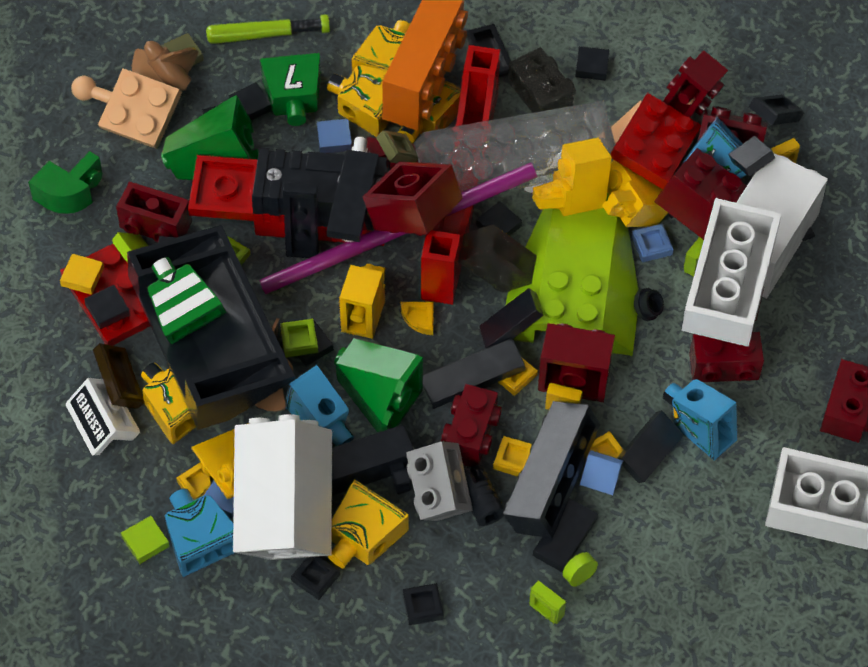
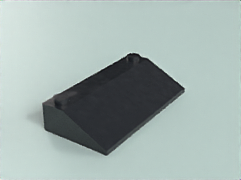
[127,225,295,430]

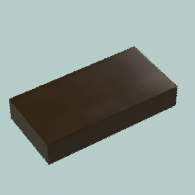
[93,343,145,409]

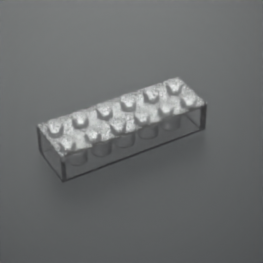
[414,101,616,192]

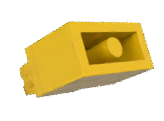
[532,137,612,216]
[602,160,668,227]
[339,264,385,339]

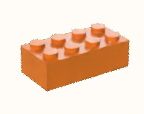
[382,0,468,131]

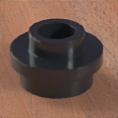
[634,288,664,321]

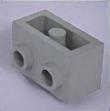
[406,441,473,521]

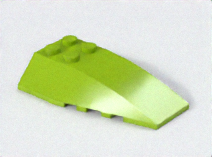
[506,192,639,356]

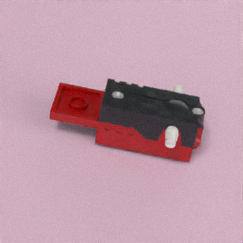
[188,137,391,246]

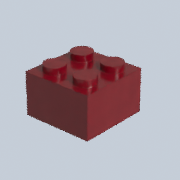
[654,148,747,240]
[362,161,463,236]
[538,323,615,403]

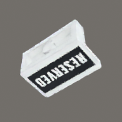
[66,378,140,455]

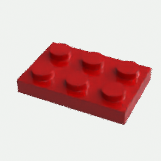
[610,92,701,189]
[60,243,150,346]

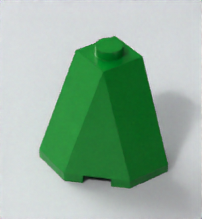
[161,95,259,180]
[334,338,423,433]

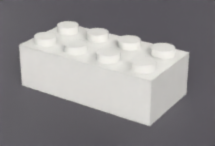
[682,198,782,347]
[765,447,868,550]

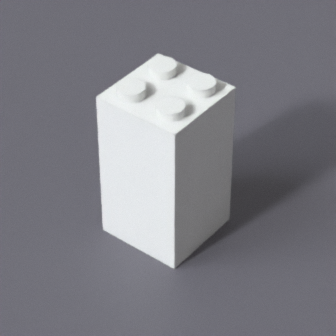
[736,153,828,299]
[233,414,332,560]

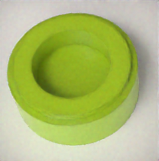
[563,552,598,587]

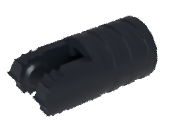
[463,464,505,526]

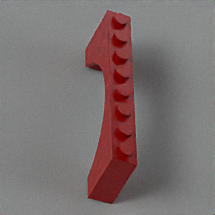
[421,45,500,305]

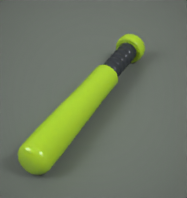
[206,14,330,44]

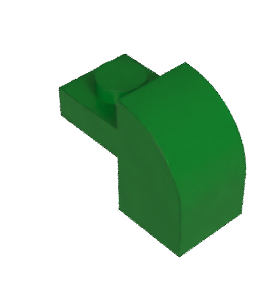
[28,151,103,214]

